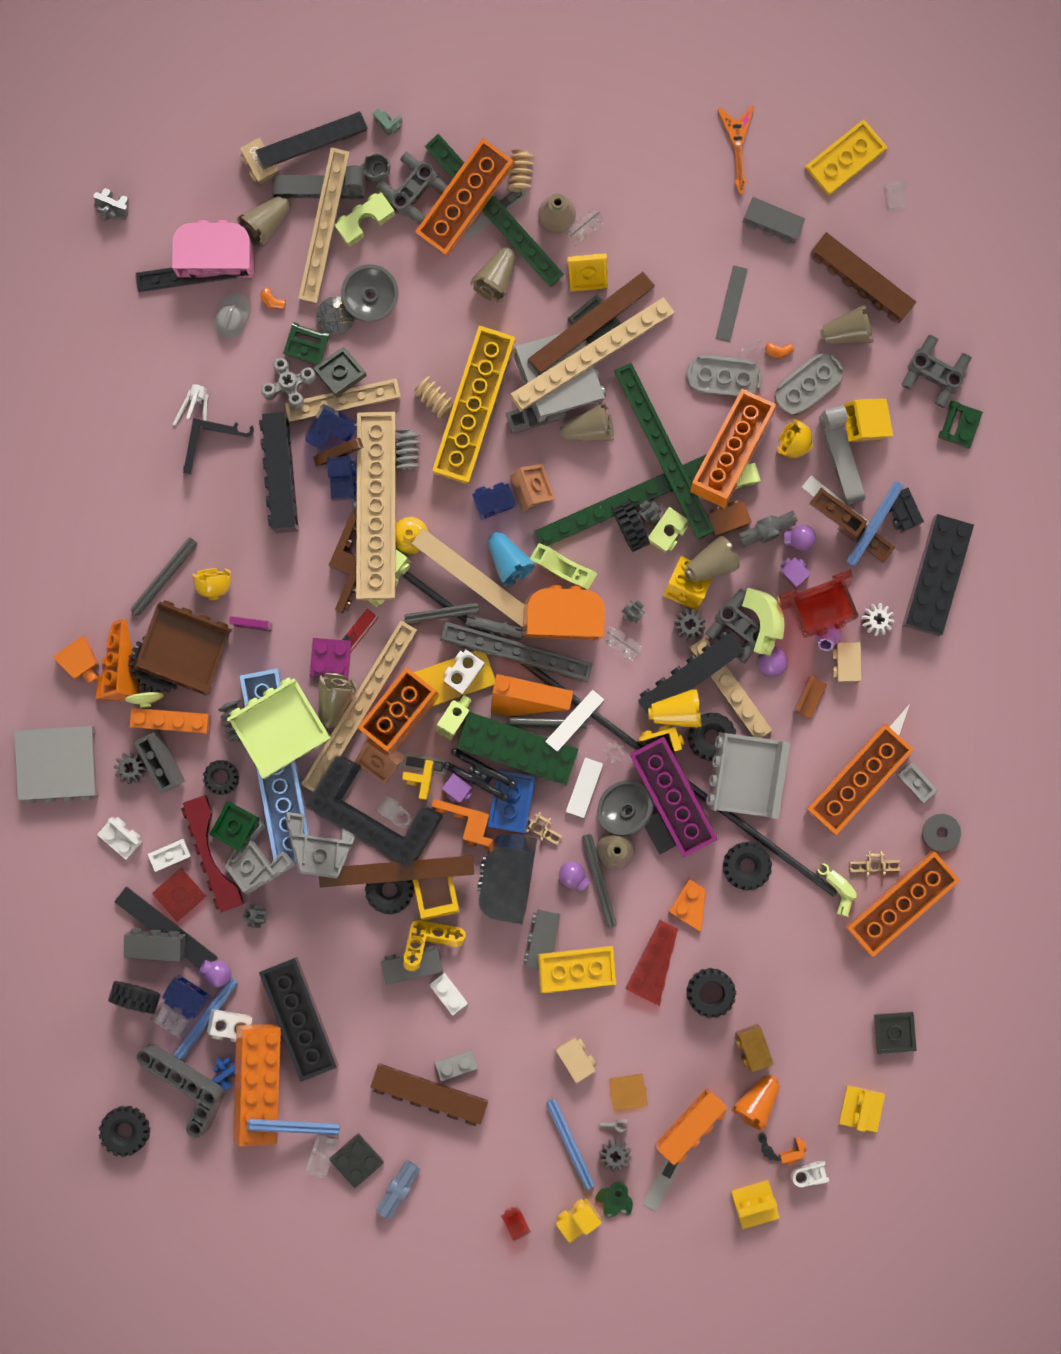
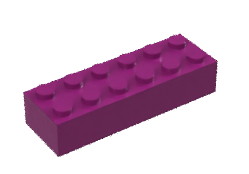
[629,735,718,857]

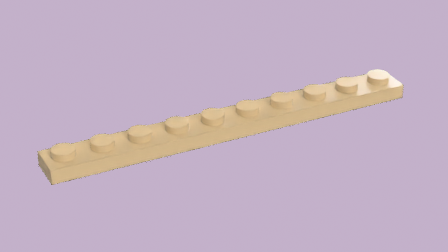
[510,297,675,411]
[301,621,417,792]

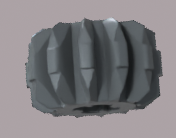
[674,609,706,641]
[114,752,147,784]
[599,1139,632,1173]

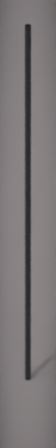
[402,571,837,897]

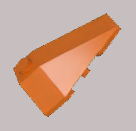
[95,619,139,701]
[491,674,574,717]

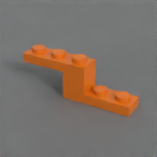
[432,799,494,850]

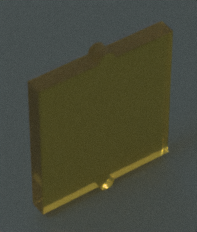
[609,1073,648,1111]

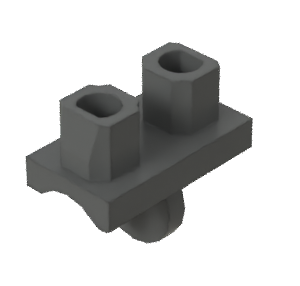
[93,188,129,221]

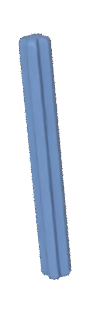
[847,481,903,567]
[174,978,238,1060]
[546,1099,595,1190]
[247,1119,340,1135]

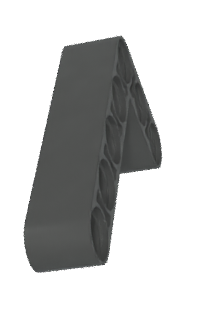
[273,165,366,199]
[136,1044,224,1139]

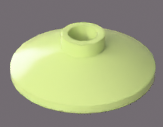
[125,692,164,709]

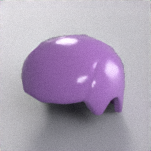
[757,647,788,677]

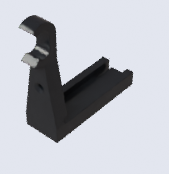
[183,418,254,475]

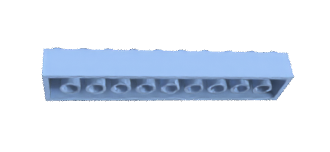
[240,669,311,862]

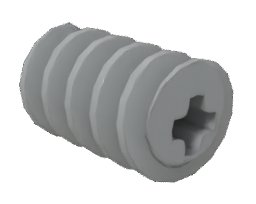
[396,430,420,470]

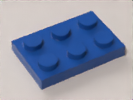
[487,770,537,834]

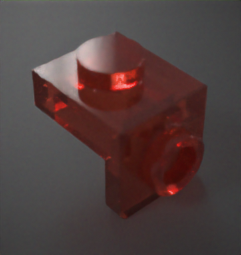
[501,1207,531,1241]

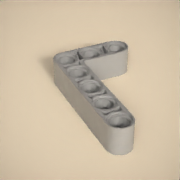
[819,405,865,505]

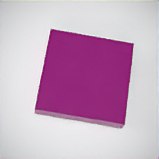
[229,616,273,632]

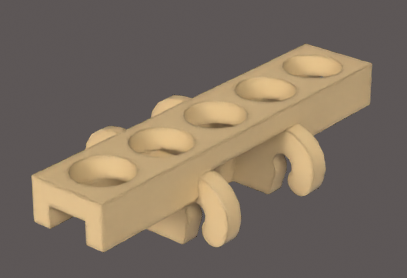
[526,812,562,845]
[849,851,901,876]

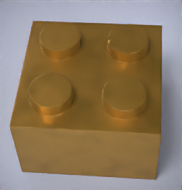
[734,1024,774,1072]

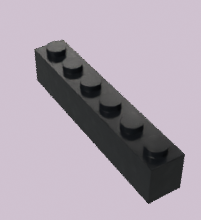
[638,631,745,715]

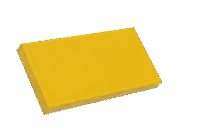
[805,119,888,196]
[413,651,495,707]
[538,946,616,994]

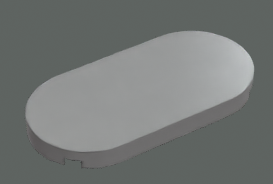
[775,353,843,415]
[686,355,763,397]

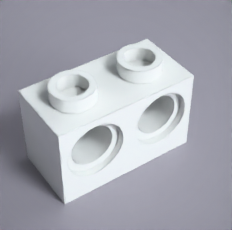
[443,650,485,695]
[207,1009,252,1042]

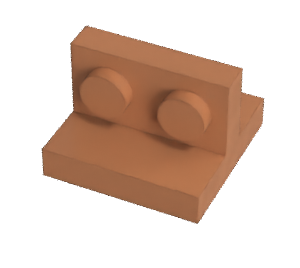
[510,464,555,511]
[355,738,406,785]

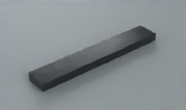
[255,111,368,169]
[136,267,248,292]
[114,886,218,968]

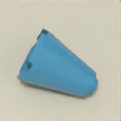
[487,532,535,587]

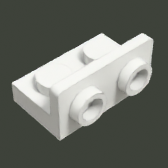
[97,817,142,860]

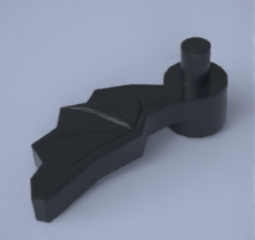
[758,1133,780,1161]

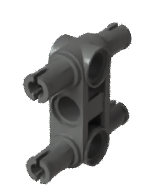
[375,151,448,225]
[901,334,972,408]
[739,510,798,548]
[705,588,760,664]

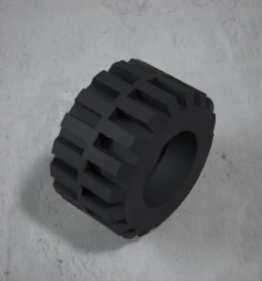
[686,968,736,1018]

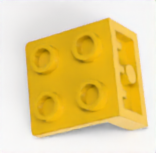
[662,556,713,612]

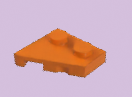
[669,879,706,931]

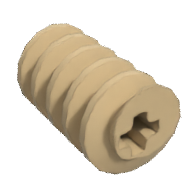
[507,149,535,192]
[414,376,454,418]

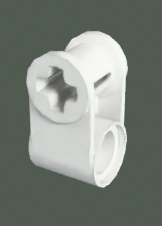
[790,1161,829,1187]

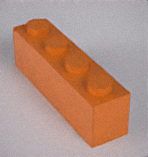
[130,708,211,734]

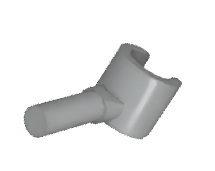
[600,1119,628,1132]

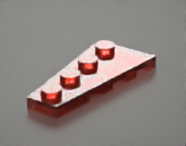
[625,920,678,1006]

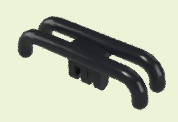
[443,748,517,802]

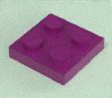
[310,638,352,679]

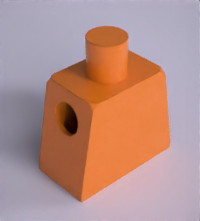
[53,635,99,684]

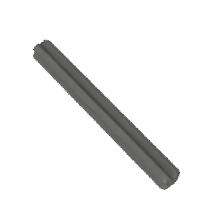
[130,538,197,616]
[582,834,617,927]

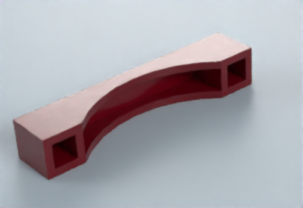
[181,795,245,912]

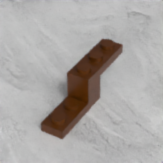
[809,488,895,563]
[329,513,357,614]

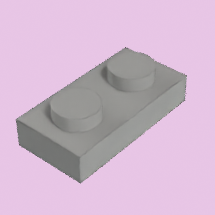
[897,762,938,803]
[435,1049,478,1081]

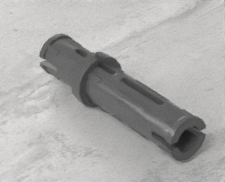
[465,615,523,640]

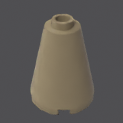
[538,194,576,233]
[237,196,290,247]
[470,247,516,302]
[820,305,874,344]
[560,403,614,441]
[684,536,740,582]
[318,673,357,729]
[596,832,635,869]

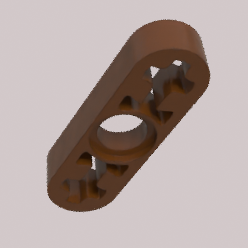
[313,438,364,467]

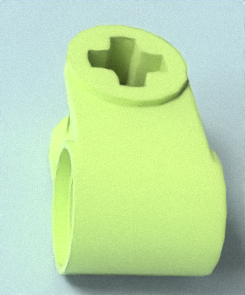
[735,463,761,489]

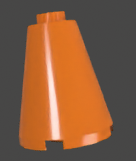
[731,1075,780,1131]

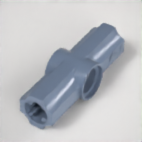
[376,1160,421,1219]

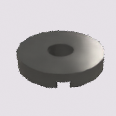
[922,814,961,852]

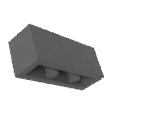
[743,197,806,244]
[134,730,185,794]
[523,909,560,970]
[124,928,186,962]
[381,946,443,985]

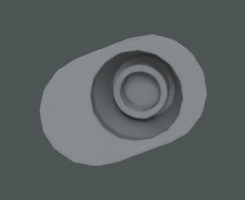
[215,293,250,338]

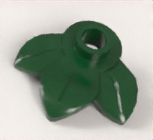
[595,1182,633,1218]

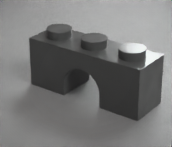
[506,408,567,434]

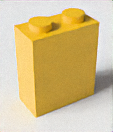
[842,399,893,442]

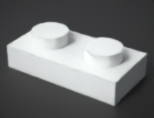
[148,839,191,872]
[429,973,468,1015]

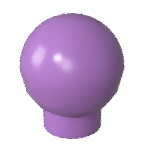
[784,525,816,551]
[815,621,842,651]
[559,861,590,892]
[198,960,231,987]

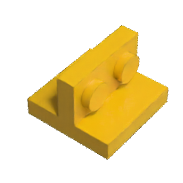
[567,253,608,292]
[402,760,435,800]
[838,1085,885,1132]
[731,1180,780,1229]

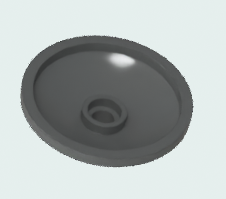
[341,264,399,322]
[597,780,653,836]

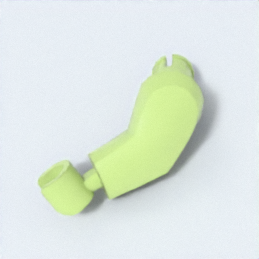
[817,863,857,917]

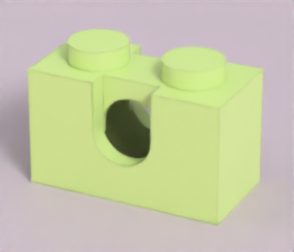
[648,507,688,553]

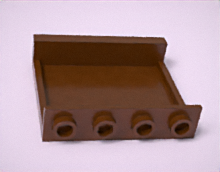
[134,600,232,696]

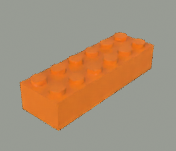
[415,138,516,257]
[690,389,776,508]
[805,724,914,835]
[845,851,960,957]
[233,1024,281,1146]

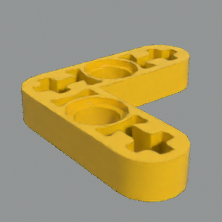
[403,920,466,971]

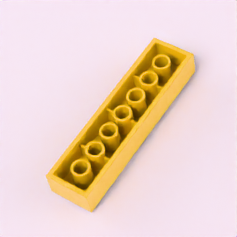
[432,326,516,485]

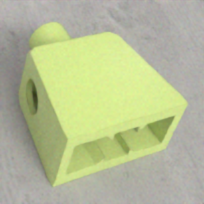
[435,695,471,741]

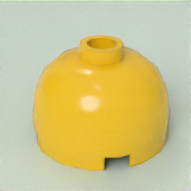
[777,419,813,459]
[396,517,429,555]
[192,568,231,600]

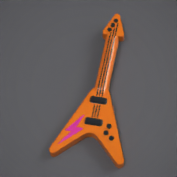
[717,106,754,196]

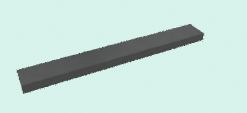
[440,621,593,682]

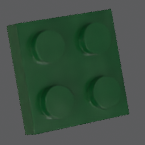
[209,801,260,852]

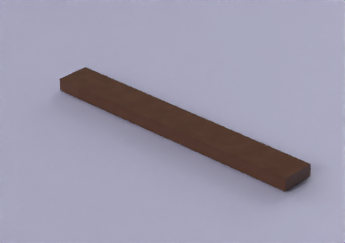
[528,272,655,375]
[319,855,475,888]

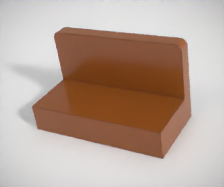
[793,676,827,719]

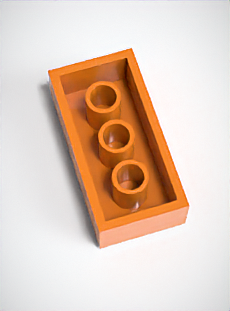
[655,1087,728,1165]

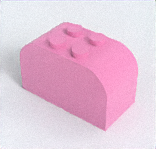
[172,220,254,278]

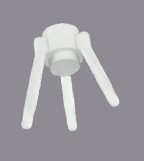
[173,384,209,426]

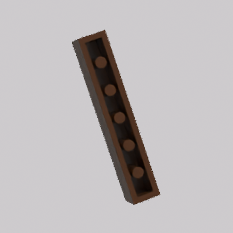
[810,232,916,323]
[370,1063,488,1126]

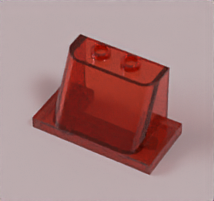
[777,569,858,638]

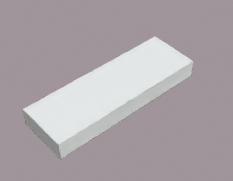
[566,757,603,818]

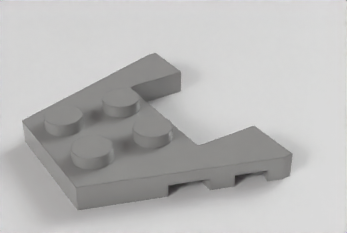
[285,812,355,878]
[225,813,295,894]

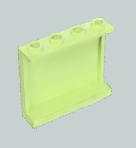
[227,678,331,779]

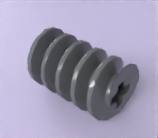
[218,700,243,742]

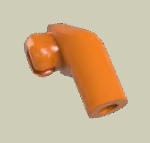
[260,288,286,309]
[765,342,794,359]

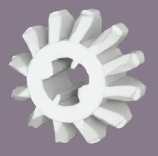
[861,603,894,636]

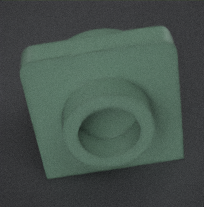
[373,109,403,135]

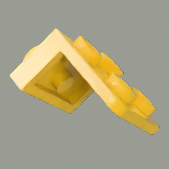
[637,725,684,752]

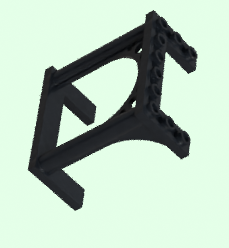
[305,755,443,868]

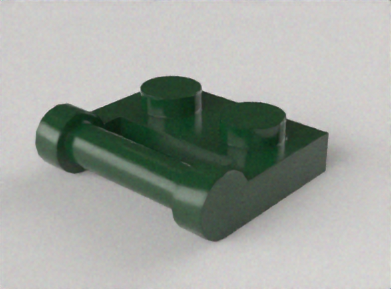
[283,322,330,365]
[938,401,983,448]

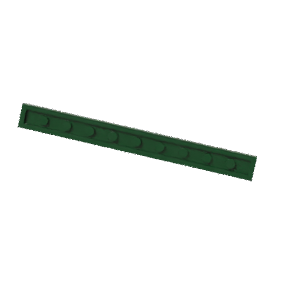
[425,133,565,287]
[614,362,715,540]
[534,454,707,546]

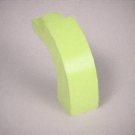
[530,543,597,590]
[742,588,785,656]

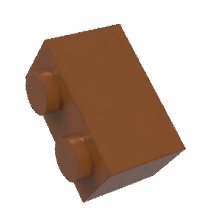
[707,500,752,538]

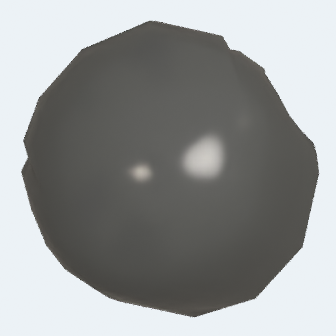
[361,153,391,182]

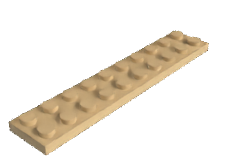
[356,412,396,600]

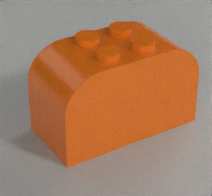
[522,585,605,640]
[357,667,439,754]

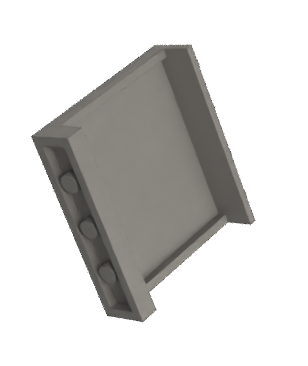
[513,333,606,422]
[14,726,99,804]
[706,732,790,819]

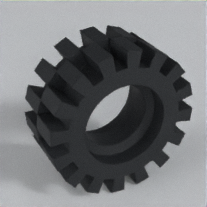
[203,760,239,795]

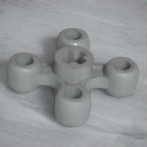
[261,358,316,410]

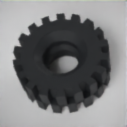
[612,501,650,552]
[688,712,736,761]
[723,842,772,891]
[365,880,414,915]
[108,981,161,1014]
[99,1106,150,1157]

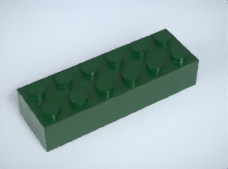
[457,712,579,786]

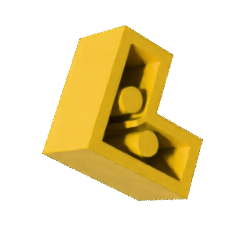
[556,1198,602,1243]

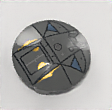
[316,297,354,334]

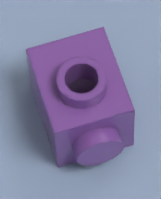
[779,558,811,589]
[442,773,472,803]

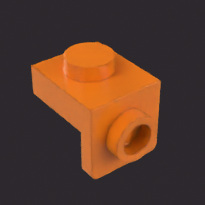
[779,1136,807,1165]

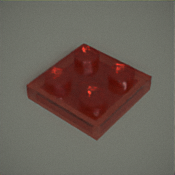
[152,867,207,922]

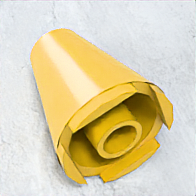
[648,689,701,728]

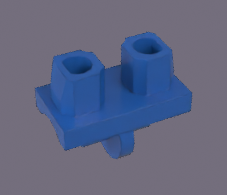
[212,1057,235,1091]

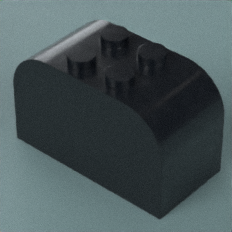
[477,834,537,924]

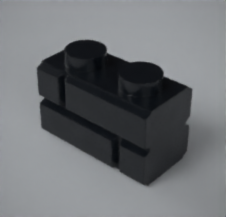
[888,488,924,533]

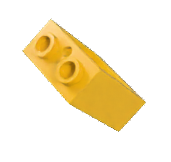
[413,877,460,921]

